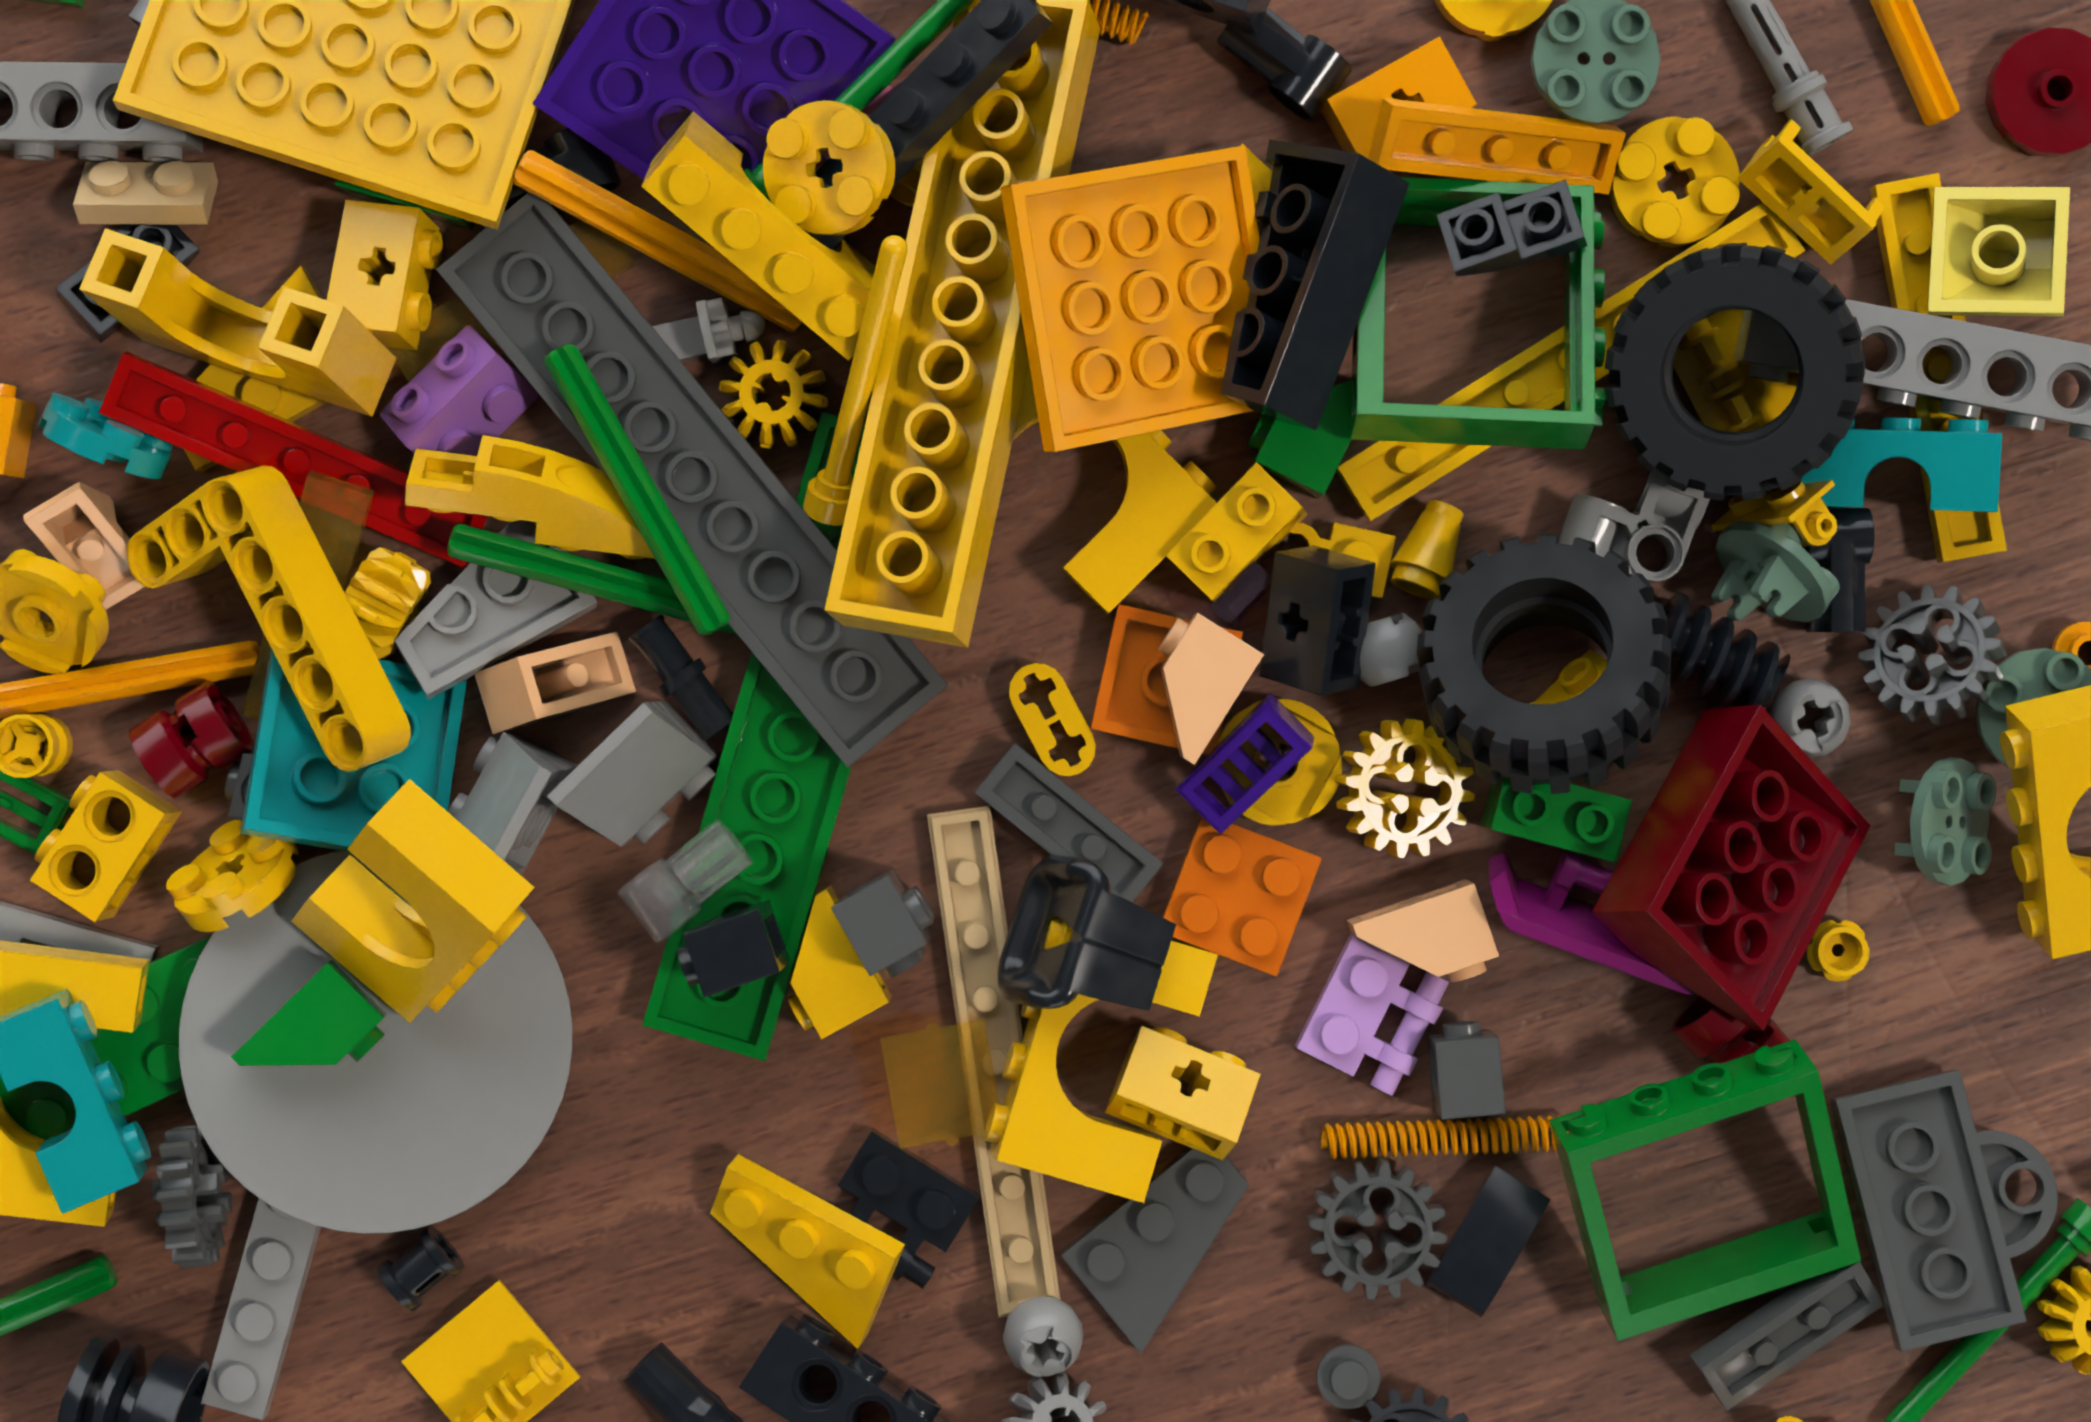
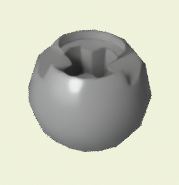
[1360,613,1422,687]
[1769,678,1851,759]
[1002,1296,1084,1377]

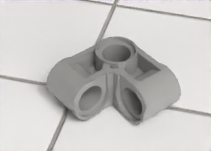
[1558,467,1710,584]

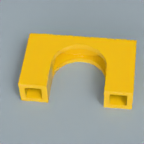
[641,111,876,361]
[79,228,396,417]
[1012,366,1217,615]
[2000,685,2091,960]
[291,779,535,1023]
[984,918,1218,1203]
[0,940,150,1227]

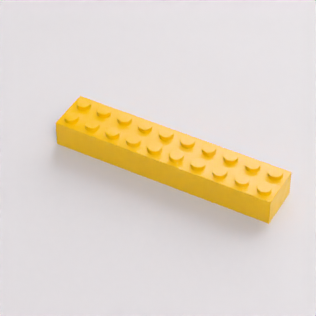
[824,0,1100,648]

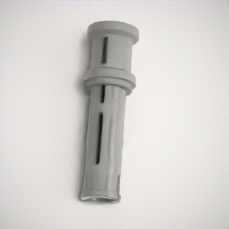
[1725,0,1854,157]

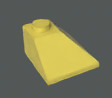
[1928,187,2070,317]

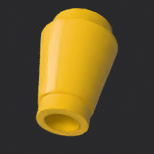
[1390,500,1464,600]

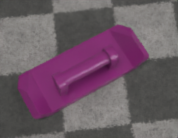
[1489,850,1695,994]

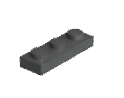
[975,743,1163,902]
[1690,1262,1884,1411]

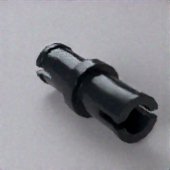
[628,614,734,741]

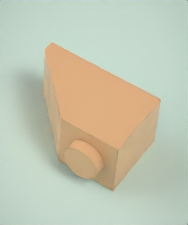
[1158,613,1264,765]
[475,631,636,734]
[1346,879,1499,982]

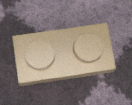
[73,161,218,225]

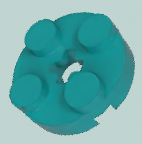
[38,393,173,479]

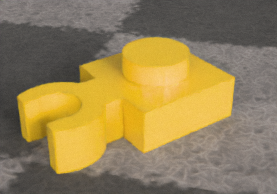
[1289,522,1396,599]

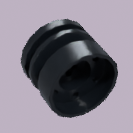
[58,1334,210,1422]

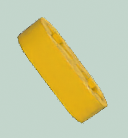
[1009,663,1096,776]

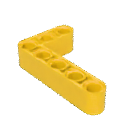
[126,465,411,772]

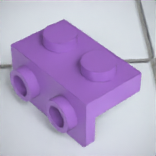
[380,325,540,456]

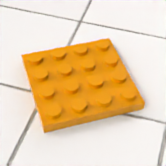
[1000,145,1260,452]

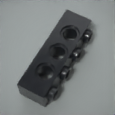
[739,1314,949,1422]

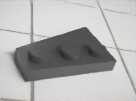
[1061,1147,1249,1354]

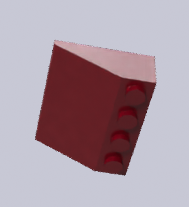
[1592,705,1871,1031]

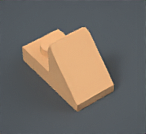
[23,482,144,610]

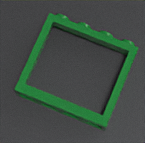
[1351,177,1606,450]
[1549,1039,1861,1341]

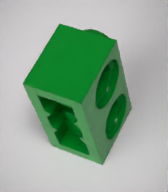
[1479,776,1632,863]

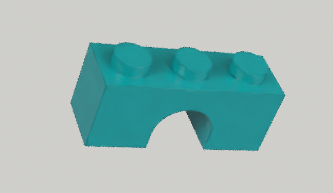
[1801,417,2002,512]
[0,989,151,1214]

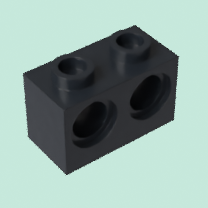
[678,899,790,998]

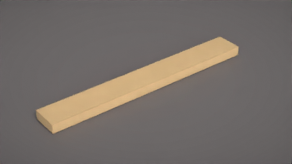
[927,805,1061,1317]

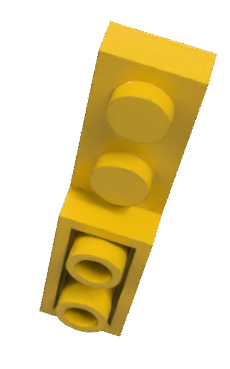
[405,435,655,559]

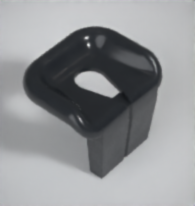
[998,855,1176,1011]

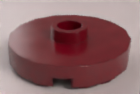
[1986,27,2091,158]

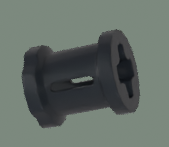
[378,1226,465,1311]

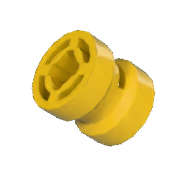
[0,714,73,778]

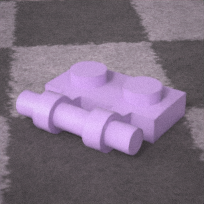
[1295,933,1449,1096]

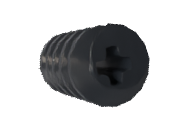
[1664,592,1791,708]

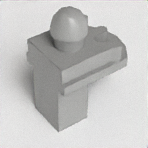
[652,297,766,365]

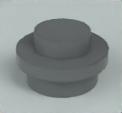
[1316,1344,1380,1409]

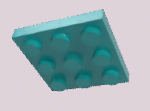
[240,648,467,852]

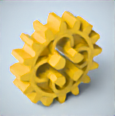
[1335,718,1475,858]

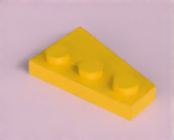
[710,1154,905,1349]

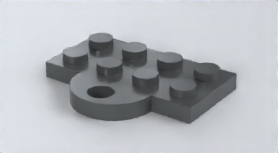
[1830,1069,2058,1352]

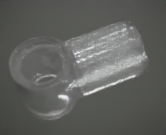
[617,820,754,944]

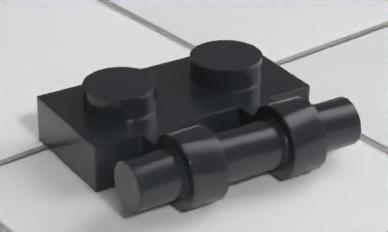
[827,1128,980,1289]

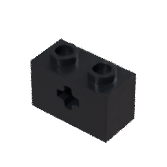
[1259,545,1376,696]

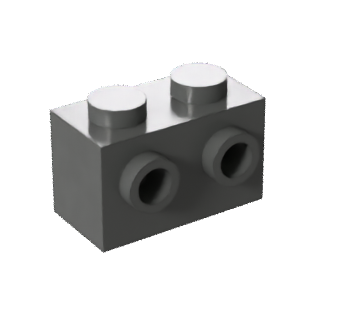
[831,867,935,978]

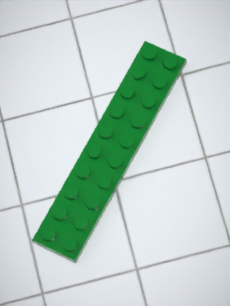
[642,412,865,1061]

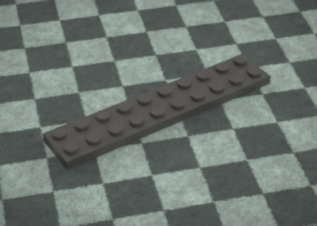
[436,192,948,768]

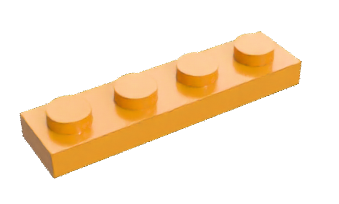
[1368,98,1626,194]

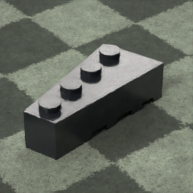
[1221,139,1410,431]

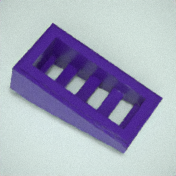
[1175,694,1315,835]

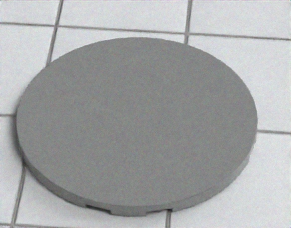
[179,850,573,1234]

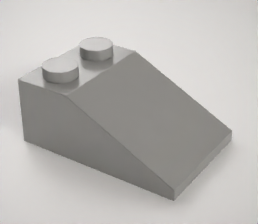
[547,701,720,847]
[448,730,578,876]

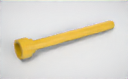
[803,235,908,526]

